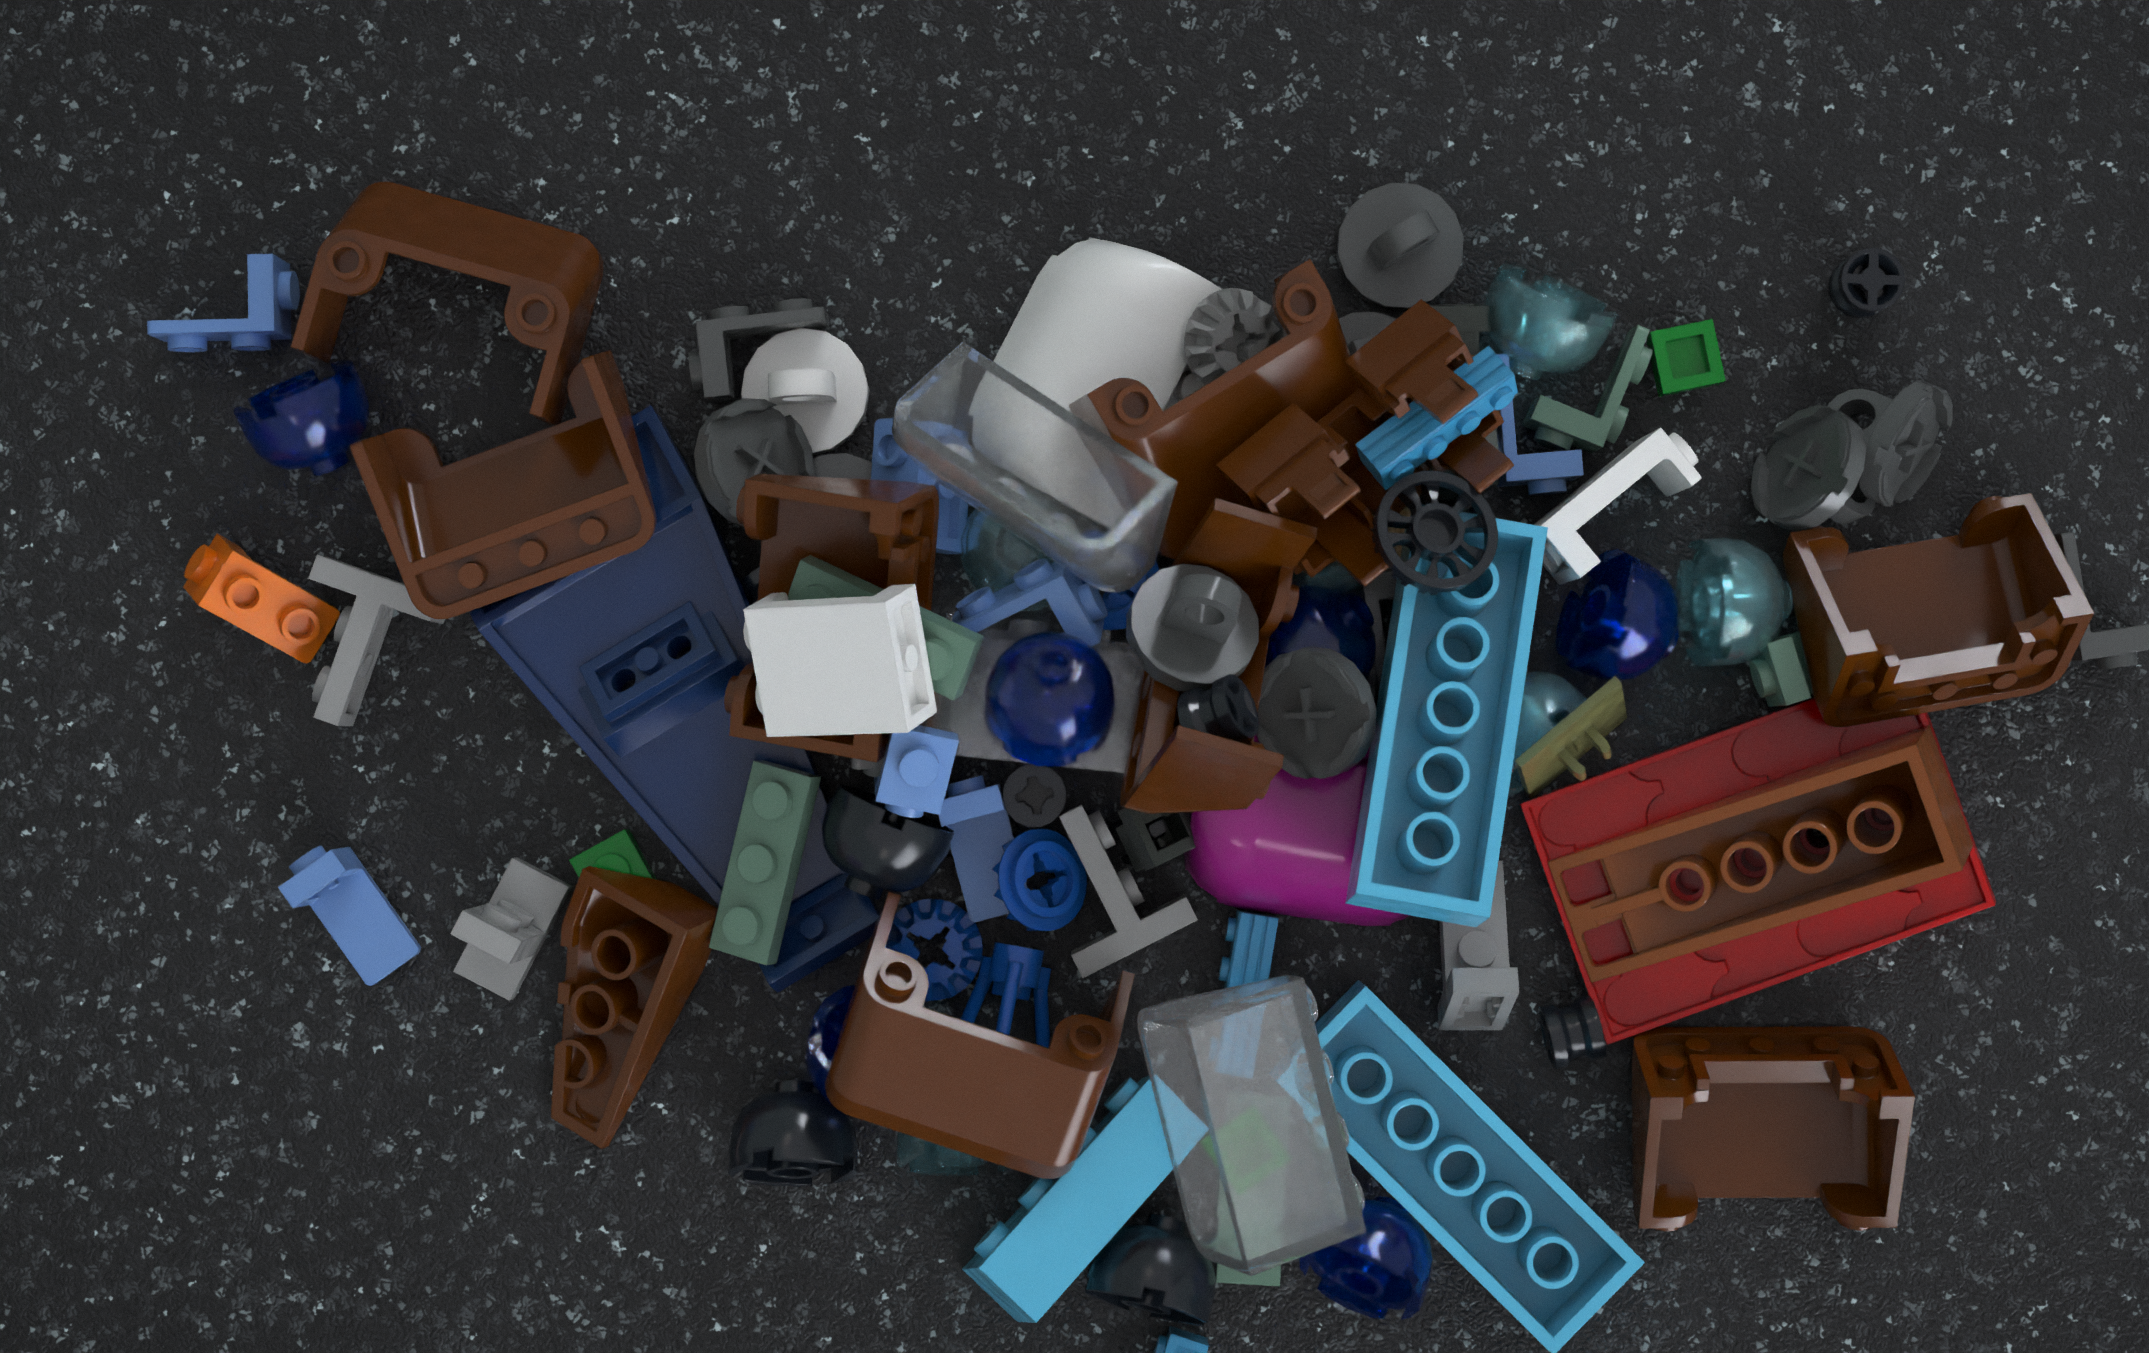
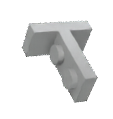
[308,555,445,726]
[1059,804,1198,978]
[450,857,573,1001]
[1437,861,1519,1030]

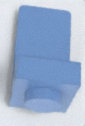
[147,254,300,352]
[1496,353,1584,496]
[952,556,1108,654]
[874,725,959,818]
[938,775,1028,922]
[278,845,421,986]

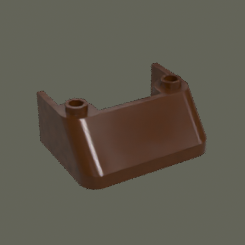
[291,182,604,426]
[1120,498,1318,814]
[825,892,1135,1179]

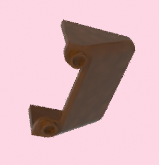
[1069,259,1359,560]
[350,350,657,619]

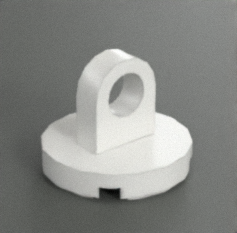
[741,328,870,456]

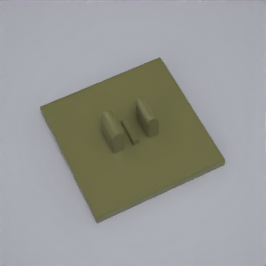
[1515,676,1627,799]

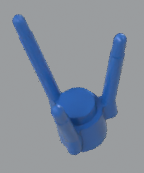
[960,942,1051,1048]

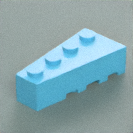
[962,1074,1210,1323]

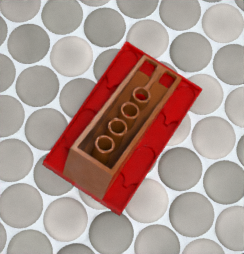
[1520,697,1997,1045]

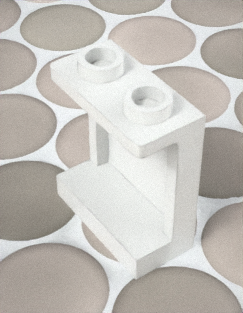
[1535,427,1702,585]
[743,584,937,737]

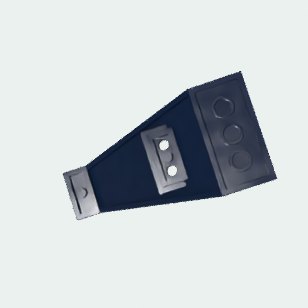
[469,405,880,993]

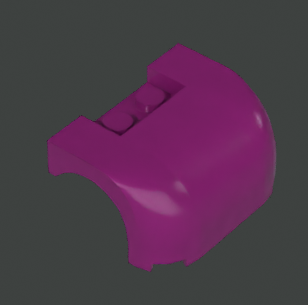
[1183,734,1410,926]

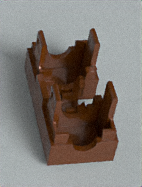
[1216,299,1514,587]

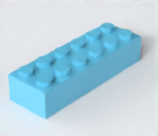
[1345,504,1548,927]
[1269,980,1645,1353]

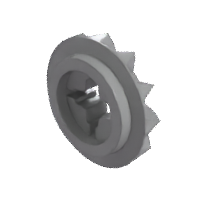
[1184,288,1281,385]

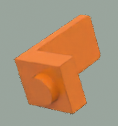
[183,534,340,663]

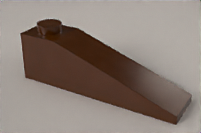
[551,866,718,1149]

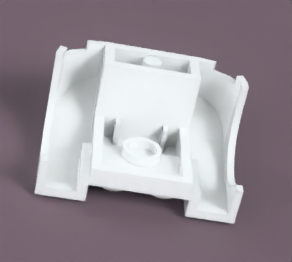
[972,237,1249,547]

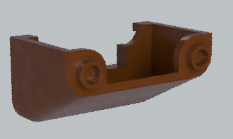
[724,474,939,762]
[1783,493,2094,727]
[1632,1026,1915,1231]

